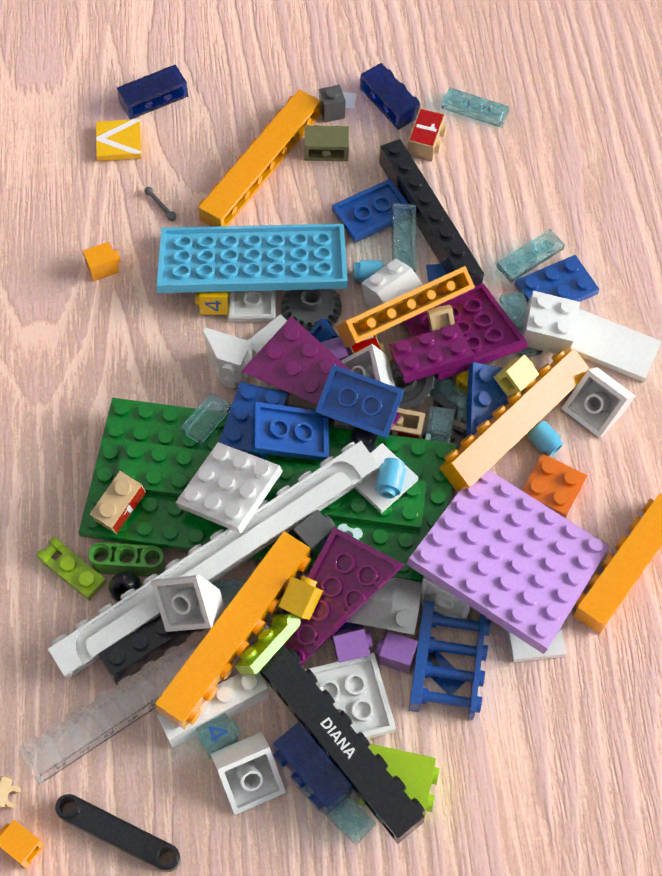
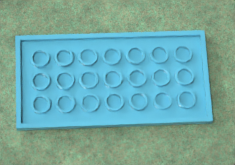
[156,224,348,293]

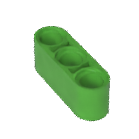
[88,542,166,577]

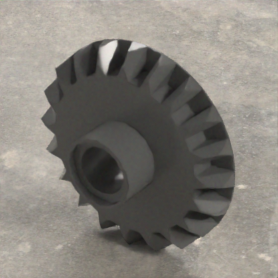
[281,289,342,332]
[389,359,436,410]

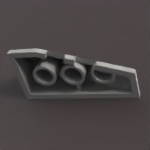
[347,577,422,635]

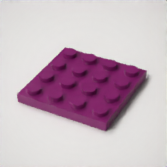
[401,283,527,381]

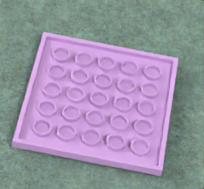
[406,470,610,654]

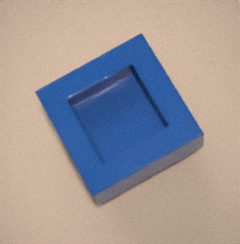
[309,319,339,342]

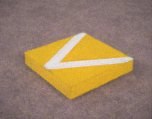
[96,119,142,161]

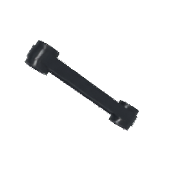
[55,794,181,872]

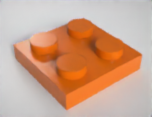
[522,453,587,518]

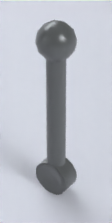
[144,187,176,221]

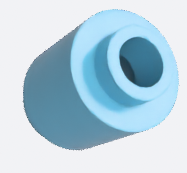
[354,260,386,283]
[527,420,564,457]
[375,458,406,499]

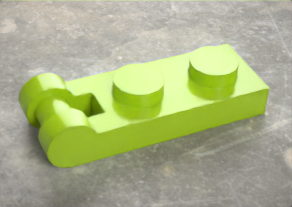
[35,536,107,601]
[235,613,300,675]

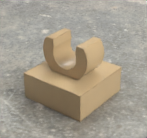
[427,304,455,332]
[0,776,21,808]

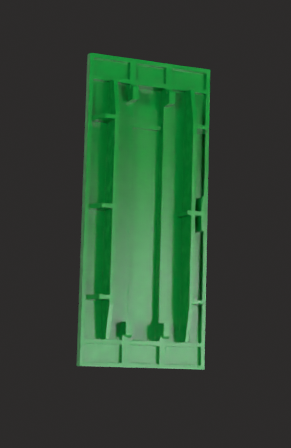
[79,397,457,585]

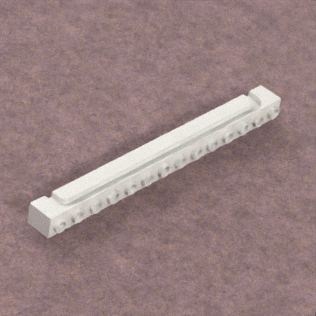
[48,441,379,678]

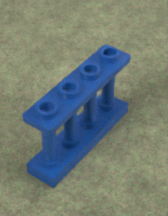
[408,601,491,720]

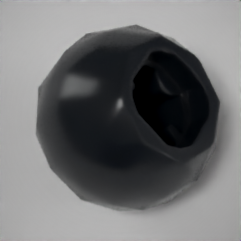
[109,571,142,602]

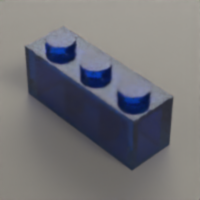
[360,63,420,130]
[117,64,188,120]
[272,722,353,815]

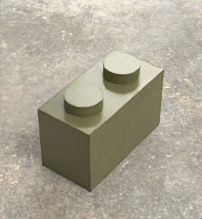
[304,125,349,161]

